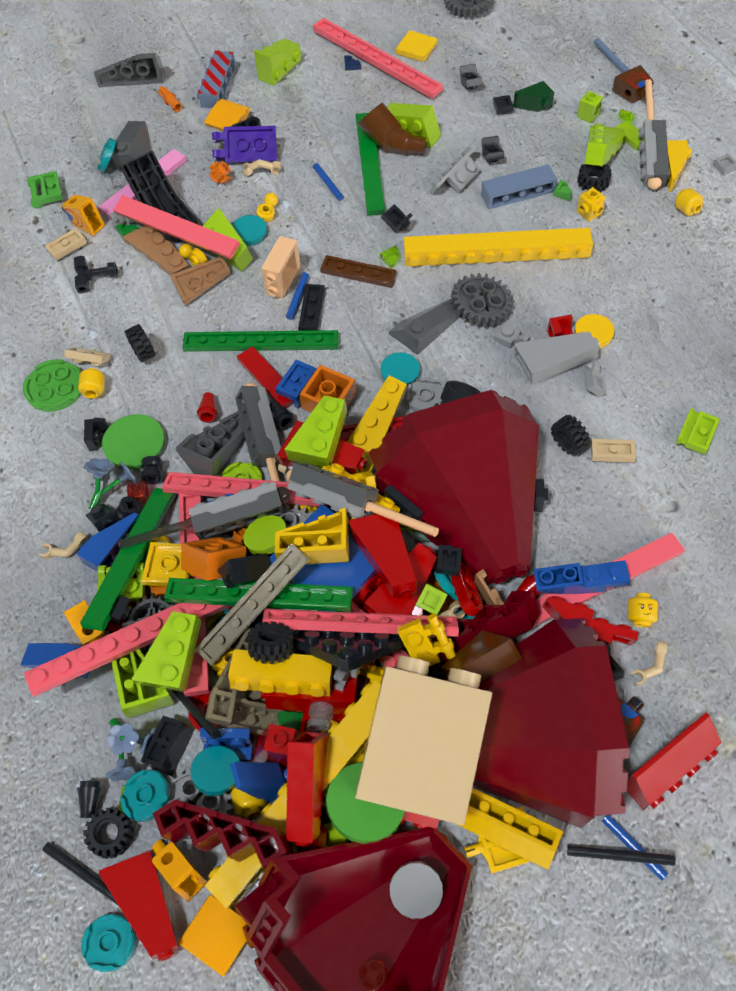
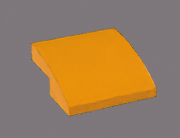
[204,99,251,132]
[177,894,247,977]

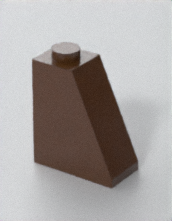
[442,630,522,683]

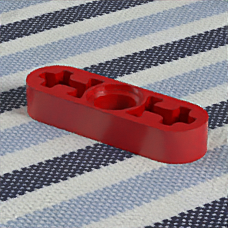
[450,561,483,617]

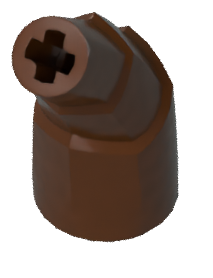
[357,102,427,156]

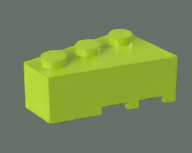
[254,38,302,86]
[387,103,441,148]
[584,123,626,166]
[203,208,253,272]
[285,396,347,467]
[131,611,202,692]
[112,649,174,718]

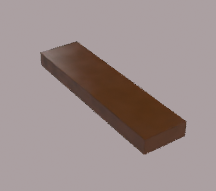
[320,255,397,288]

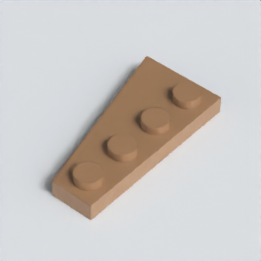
[123,225,189,275]

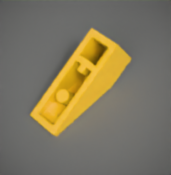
[667,140,691,192]

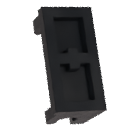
[218,553,271,588]
[141,715,193,777]

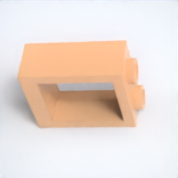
[261,236,301,299]

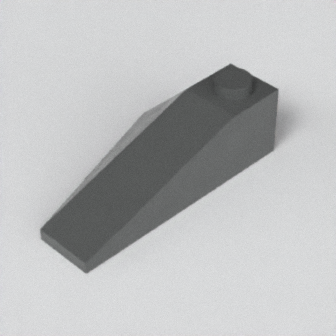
[112,121,151,171]
[176,411,245,476]

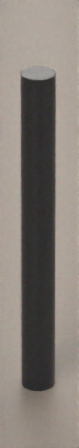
[171,690,220,739]
[42,842,118,905]
[567,845,676,866]

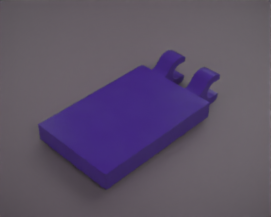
[212,126,277,164]

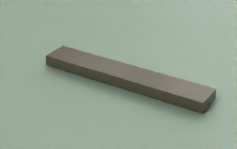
[194,543,310,666]

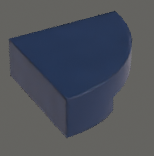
[344,55,361,71]

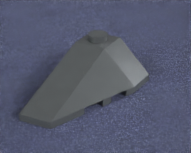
[94,53,163,87]
[389,299,463,355]

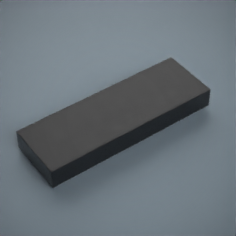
[298,284,325,331]

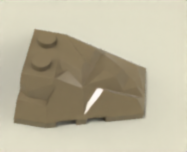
[205,628,304,736]

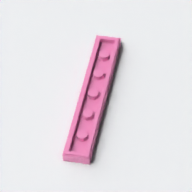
[98,149,187,219]

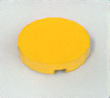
[574,314,615,348]

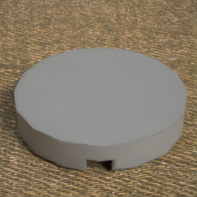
[406,378,444,412]
[390,861,443,919]

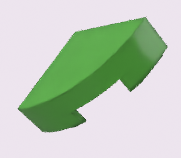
[553,180,572,201]

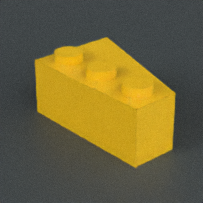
[275,507,349,564]

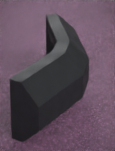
[119,150,198,243]

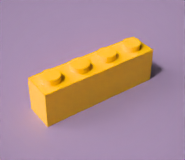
[228,649,333,697]

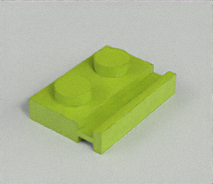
[676,408,720,455]

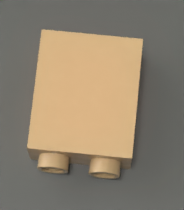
[355,655,492,826]

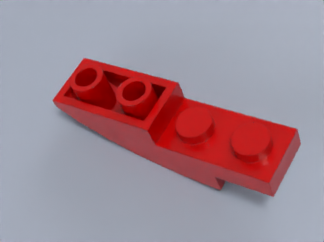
[543,596,639,646]

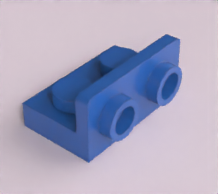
[275,359,317,409]
[199,728,254,761]

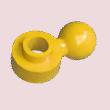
[256,192,278,223]
[179,244,208,266]

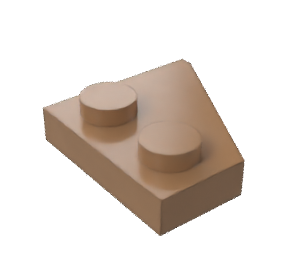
[474,570,504,605]

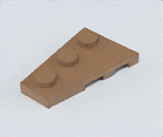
[170,256,230,306]

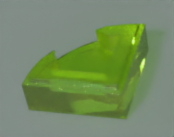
[618,109,636,122]
[380,245,399,269]

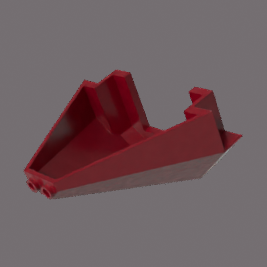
[368,390,539,585]
[473,618,629,828]
[235,827,472,991]

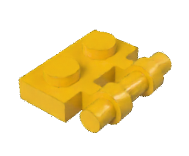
[397,614,456,666]

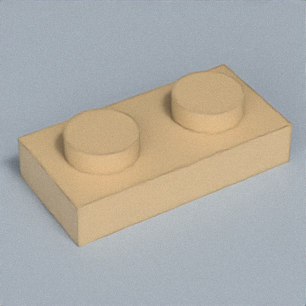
[45,228,87,261]
[65,347,110,366]
[590,439,636,463]

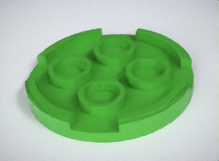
[23,359,81,412]
[102,414,165,470]
[326,762,405,844]

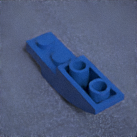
[533,560,630,594]

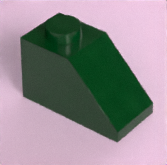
[513,81,554,112]

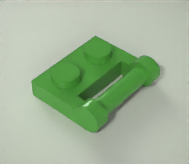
[27,171,63,209]

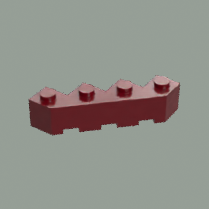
[429,591,540,663]
[152,799,294,869]

